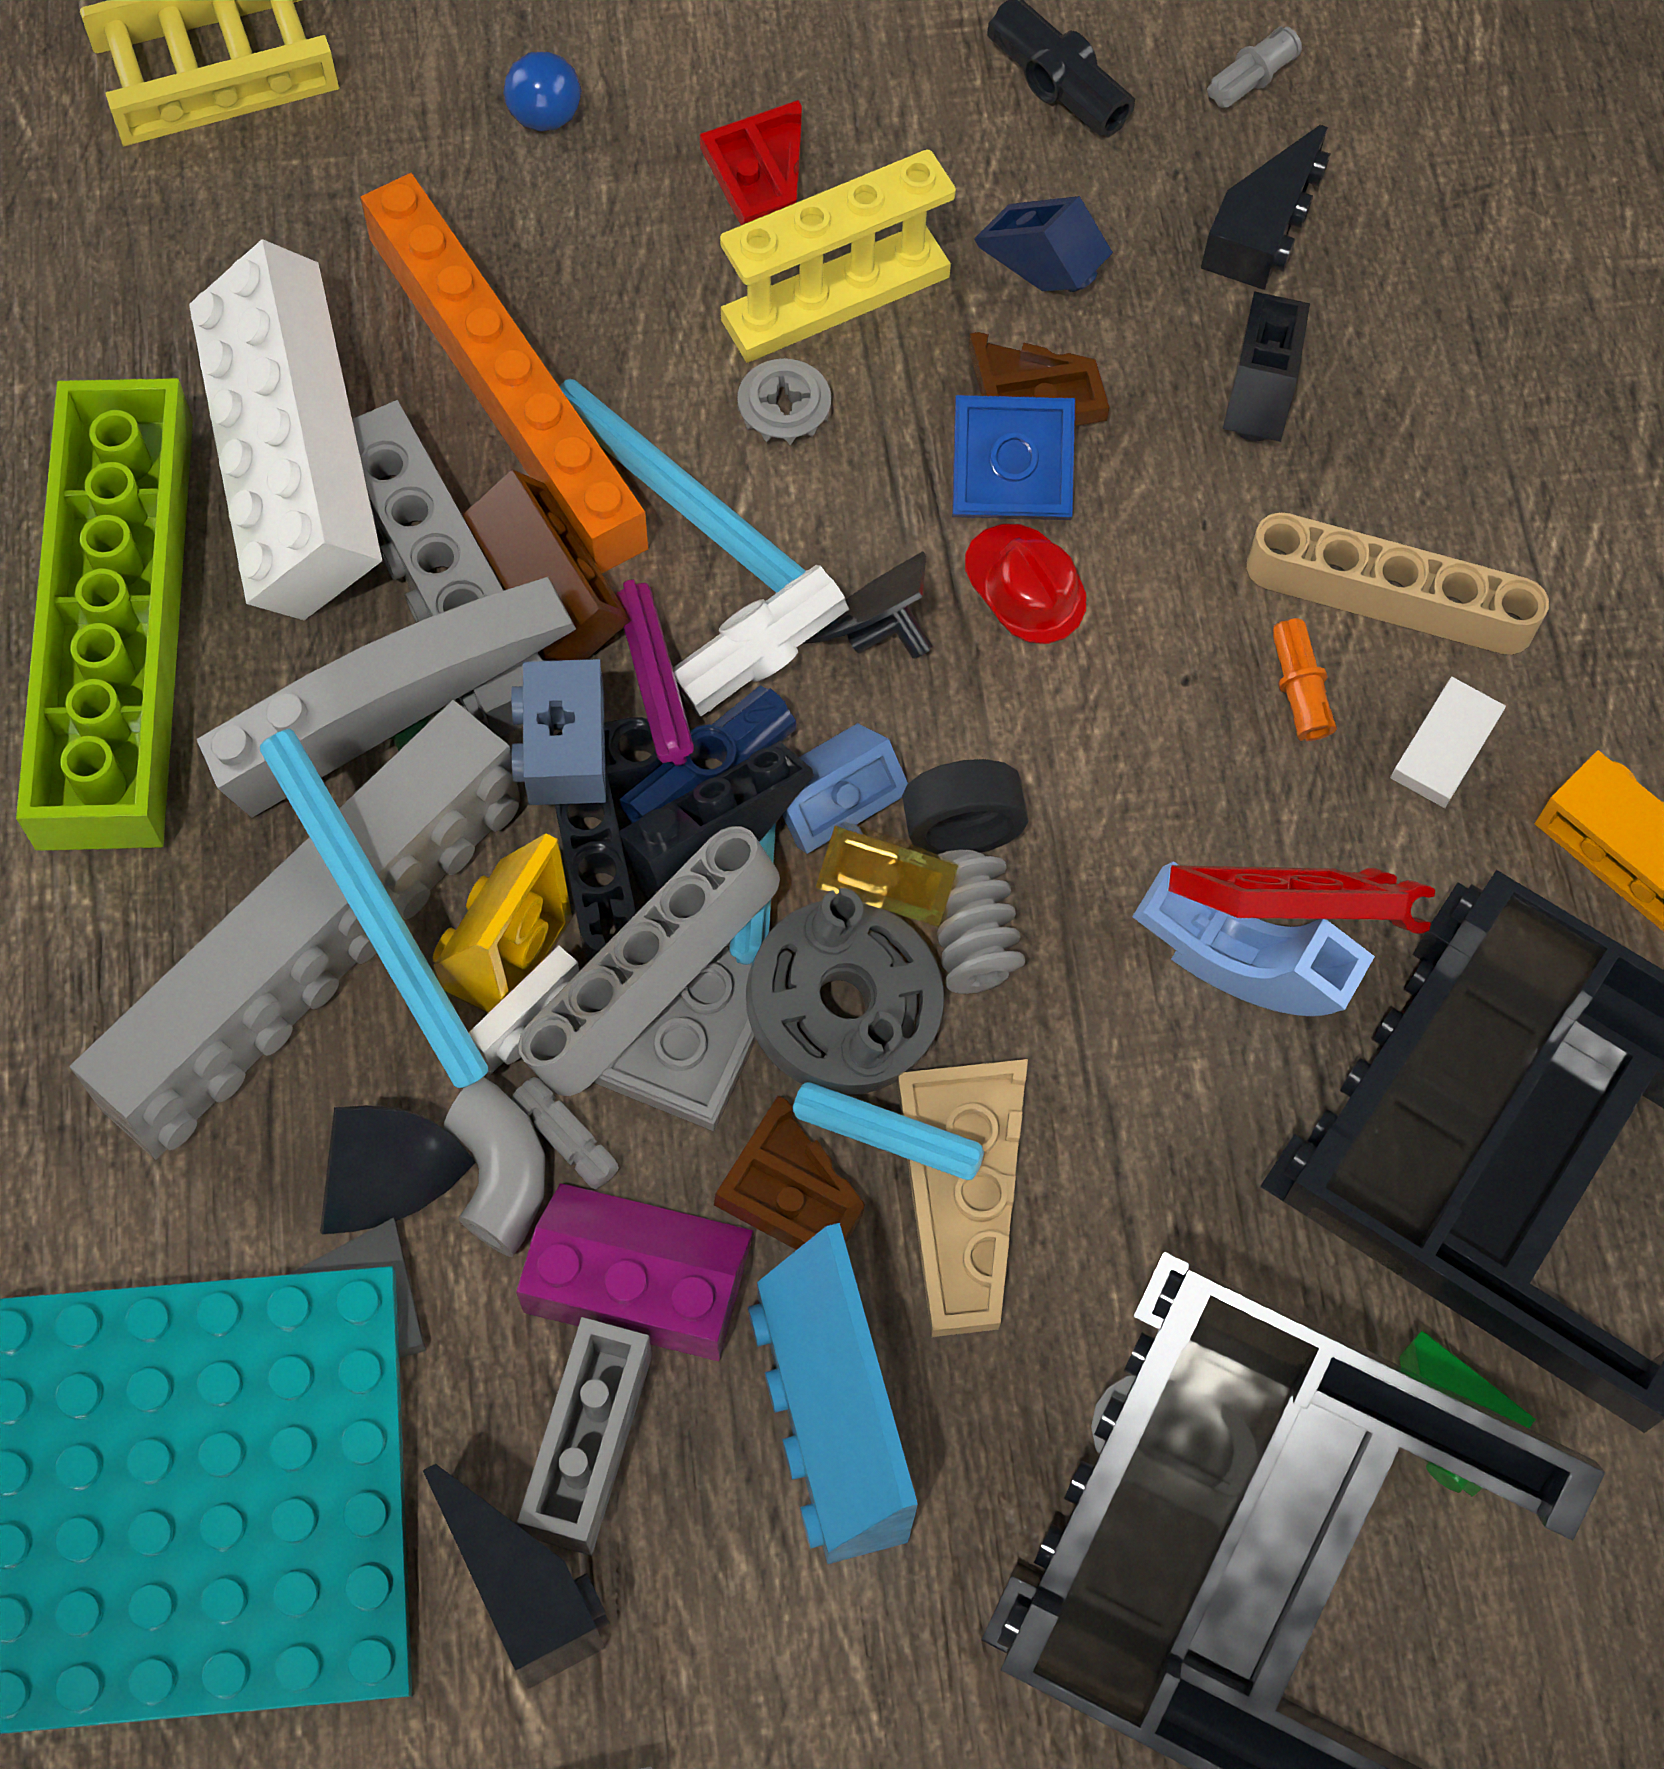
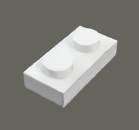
[469,946,579,1074]

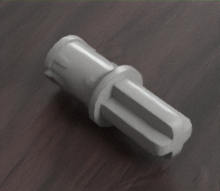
[1207,26,1302,108]

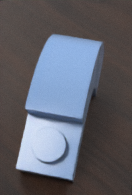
[1132,861,1375,1016]

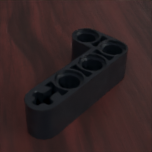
[554,717,664,963]

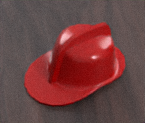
[965,524,1086,644]

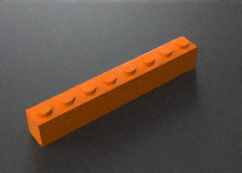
[360,173,648,573]

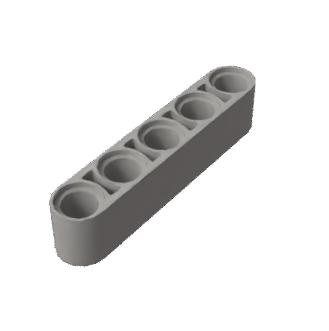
[518,827,780,1096]

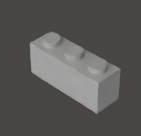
[517,1317,652,1556]

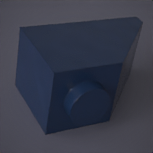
[974,196,1113,292]

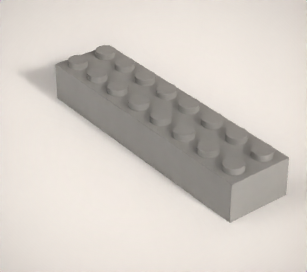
[69,700,521,1160]

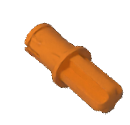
[1273,618,1337,741]

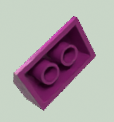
[516,1183,753,1362]

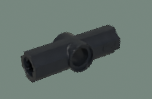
[987,0,1135,138]

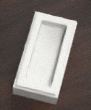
[1390,676,1506,808]

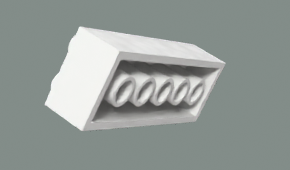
[189,239,382,620]

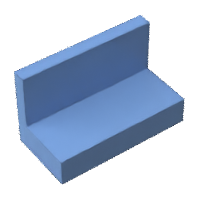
[782,723,908,854]

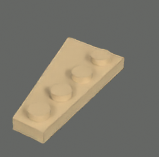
[897,1059,1028,1337]

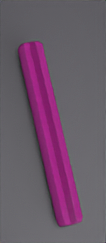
[616,579,694,766]

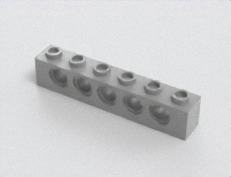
[352,400,542,737]

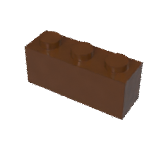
[462,469,631,661]

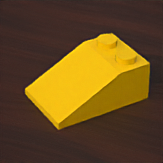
[433,833,572,1013]

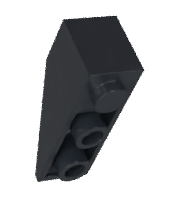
[1201,125,1331,290]
[619,741,814,899]

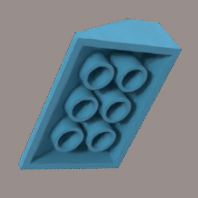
[748,1223,918,1565]

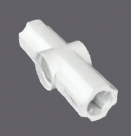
[673,565,849,716]

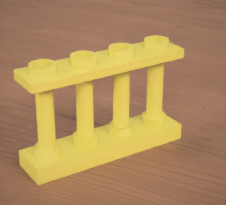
[80,0,339,147]
[720,150,956,363]

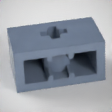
[511,659,606,805]

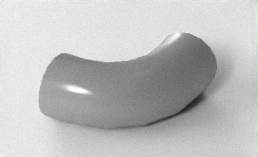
[444,1077,545,1257]

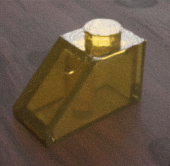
[816,822,959,927]

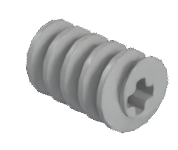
[925,850,1025,994]

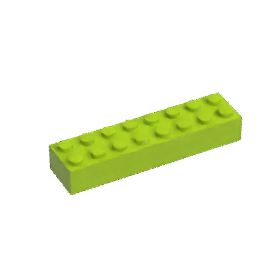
[16,378,193,851]

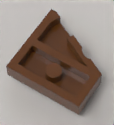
[968,332,1110,426]
[714,1096,865,1250]

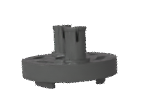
[745,888,944,1095]

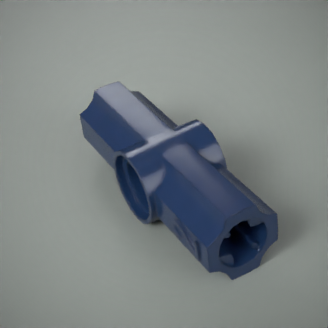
[620,685,796,824]

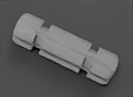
[512,1077,619,1189]

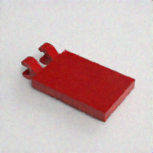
[1168,865,1435,934]

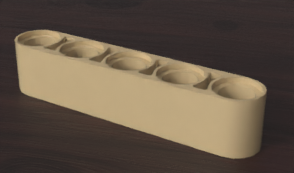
[1246,513,1549,655]

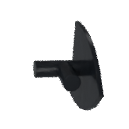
[803,551,933,659]
[320,1105,476,1235]

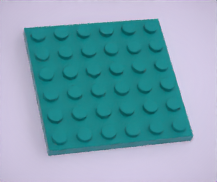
[0,1266,413,1734]

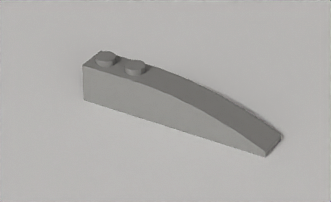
[196,577,576,818]

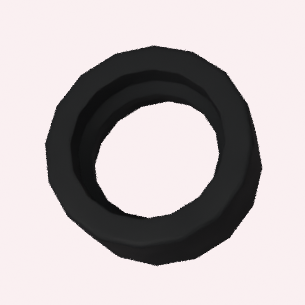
[902,759,1029,855]

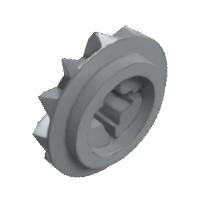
[737,358,831,445]

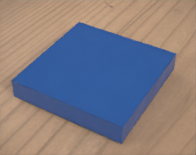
[952,395,1075,520]

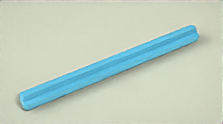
[559,379,806,593]
[260,729,488,1088]

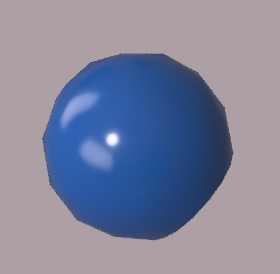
[503,52,582,131]

